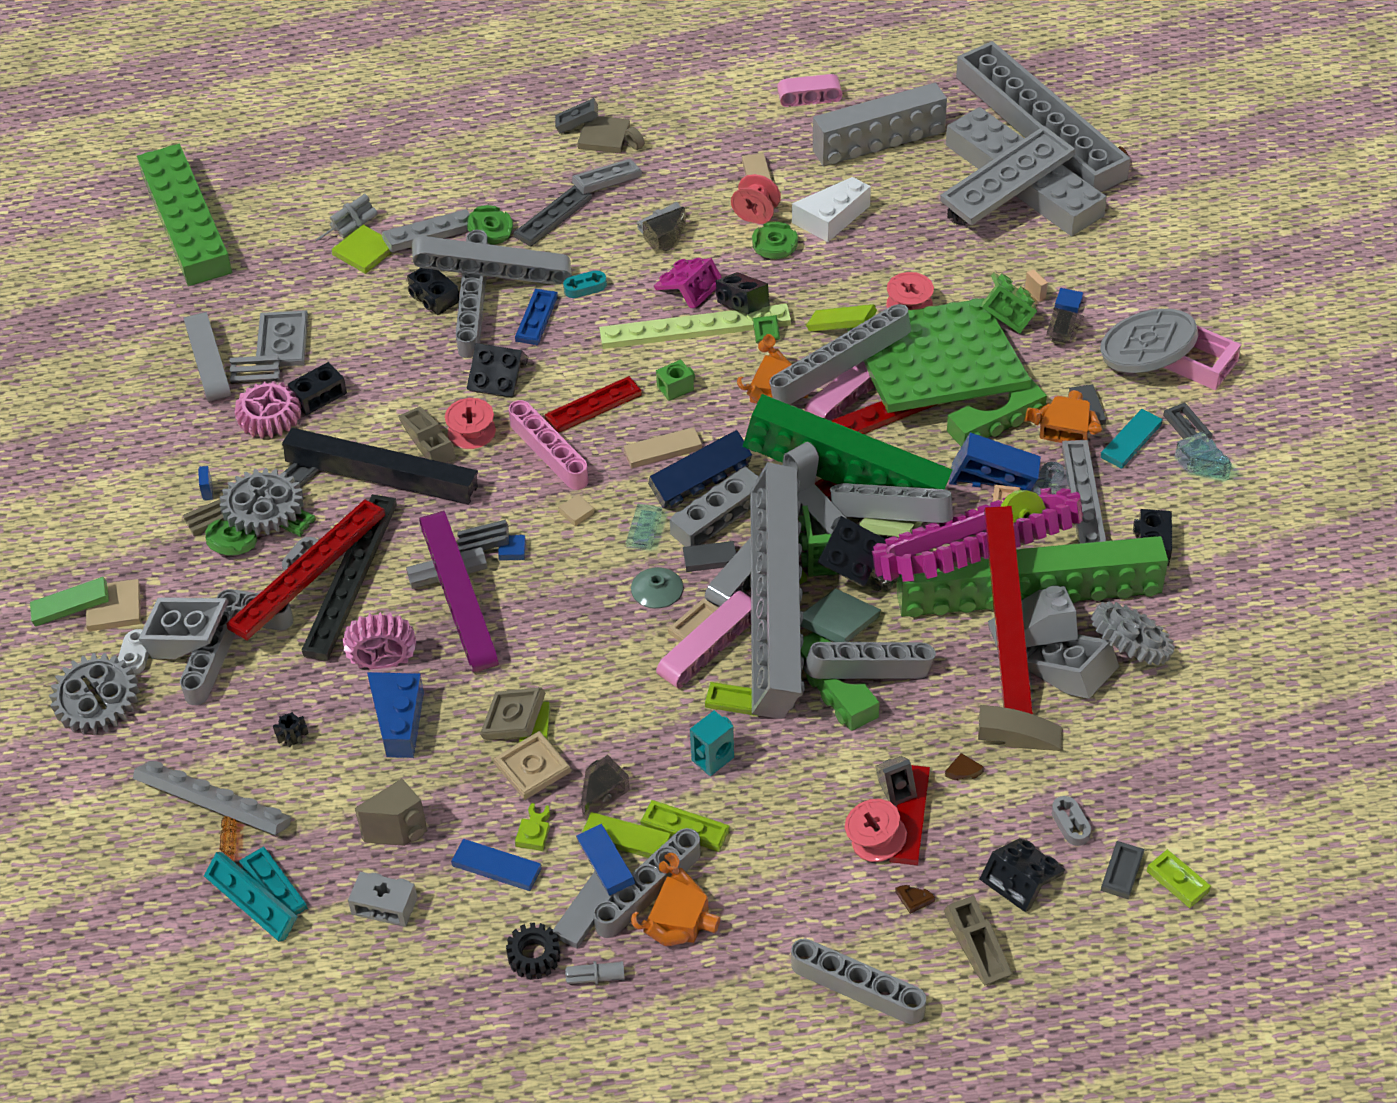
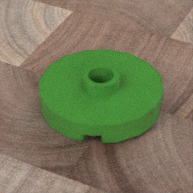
[467,205,513,245]
[752,222,798,259]
[205,519,257,555]

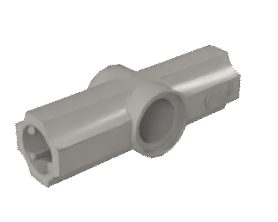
[406,547,488,589]

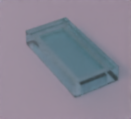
[626,504,663,551]

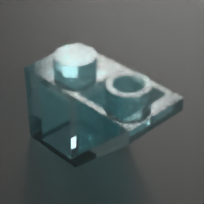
[1174,431,1232,482]

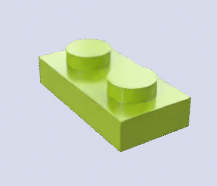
[1146,849,1211,908]

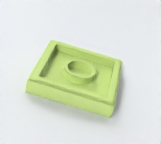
[860,518,923,538]

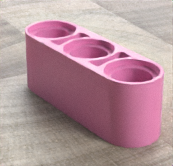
[777,74,843,107]

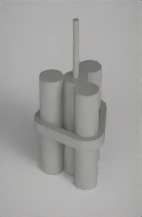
[315,194,378,241]

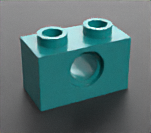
[690,710,734,777]

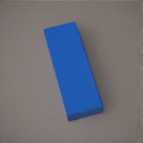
[515,289,558,345]
[576,824,635,896]
[451,839,542,891]

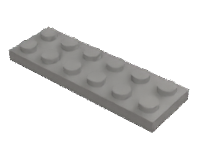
[940,126,1075,225]

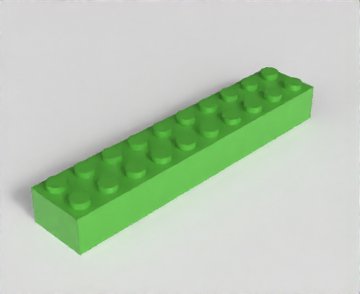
[897,536,1168,617]

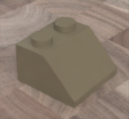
[355,778,428,846]

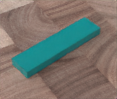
[204,852,298,942]

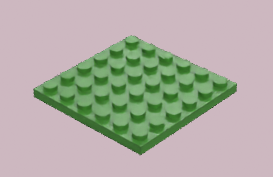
[847,298,1031,413]

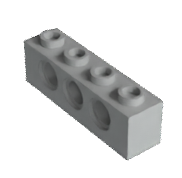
[670,466,758,547]

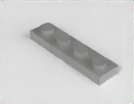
[382,209,470,252]

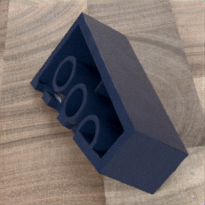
[648,430,752,508]

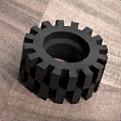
[506,922,560,980]

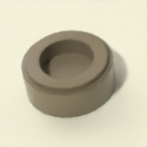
[624,127,645,150]

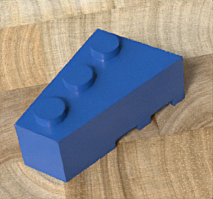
[949,433,1041,491]

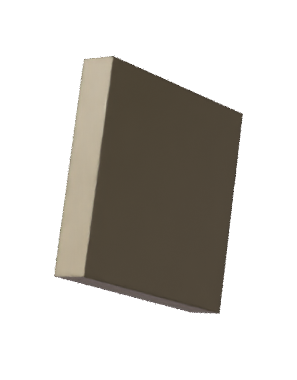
[577,116,630,154]
[480,687,546,740]

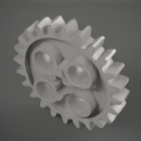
[220,468,304,536]
[1091,601,1175,665]
[49,653,140,735]

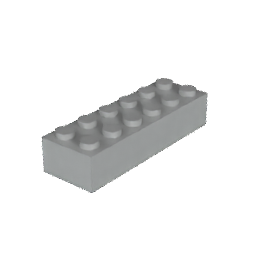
[813,82,947,166]

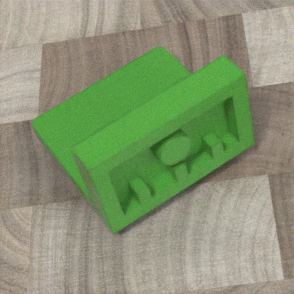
[981,272,1037,334]
[798,505,837,577]

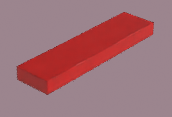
[545,376,642,433]
[890,765,930,866]

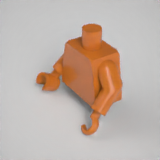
[737,334,809,403]
[1024,390,1102,443]
[631,853,721,947]

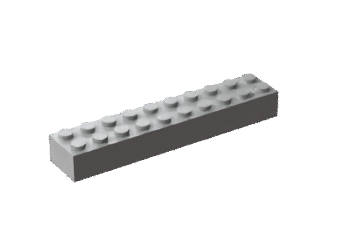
[956,41,1131,192]
[750,462,804,719]

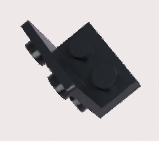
[467,343,528,397]
[818,516,886,586]
[979,838,1065,912]

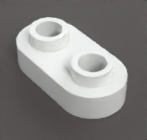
[118,629,149,676]

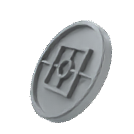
[1100,309,1198,373]

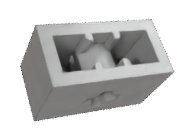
[348,872,417,927]

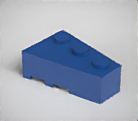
[367,672,424,758]

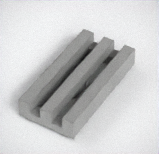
[230,355,280,383]

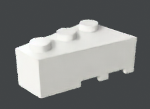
[792,177,871,242]

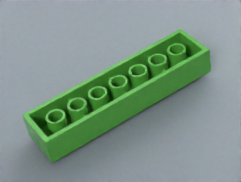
[137,143,232,286]

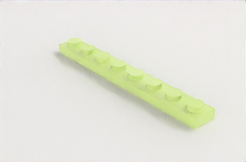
[599,304,791,349]

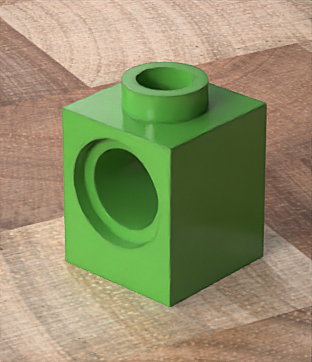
[656,360,695,401]

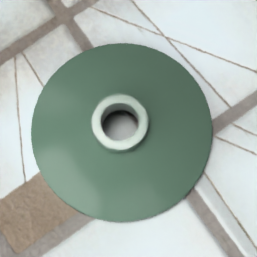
[631,567,683,609]

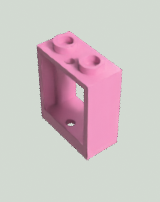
[1163,326,1241,390]

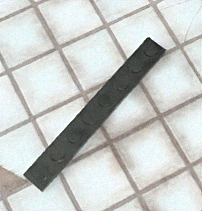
[302,494,397,661]

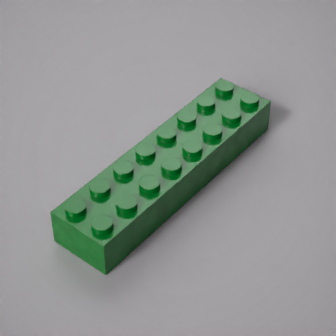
[742,394,953,490]

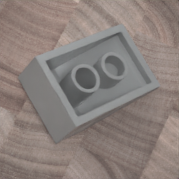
[988,586,1078,650]
[139,598,228,659]
[1026,635,1119,699]

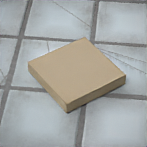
[86,579,141,632]
[493,731,571,800]

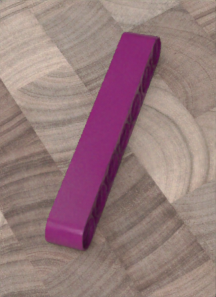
[419,511,499,673]

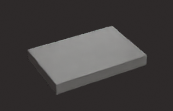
[256,310,308,367]

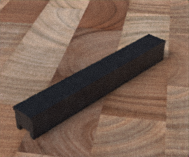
[282,427,478,505]

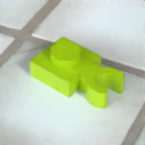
[515,803,550,851]

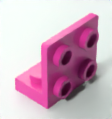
[654,257,722,308]

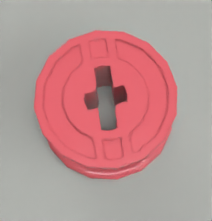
[731,174,781,224]
[886,272,934,310]
[445,398,496,449]
[844,799,907,862]

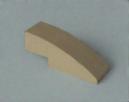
[399,407,456,463]
[978,705,1062,751]
[944,895,1012,986]

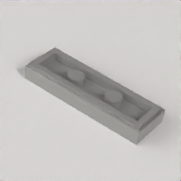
[572,159,642,194]
[553,871,608,949]

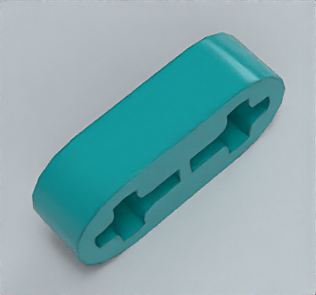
[563,270,607,298]

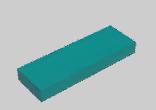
[1100,408,1163,469]
[239,846,308,915]

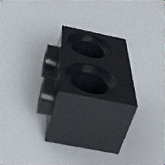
[407,268,459,315]
[716,272,770,314]
[287,362,347,416]
[1133,509,1172,566]

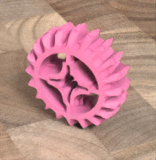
[234,380,302,439]
[343,612,416,670]

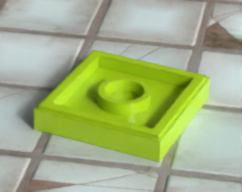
[331,225,393,274]

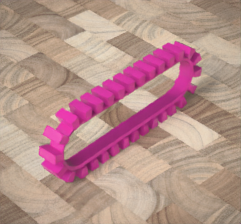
[872,488,1083,582]

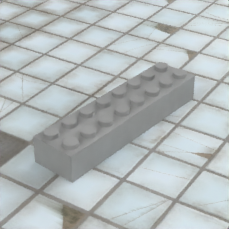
[946,107,1107,237]

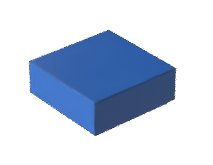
[1054,288,1084,314]
[198,466,213,501]
[498,535,526,561]

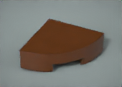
[945,753,984,780]
[895,885,935,914]

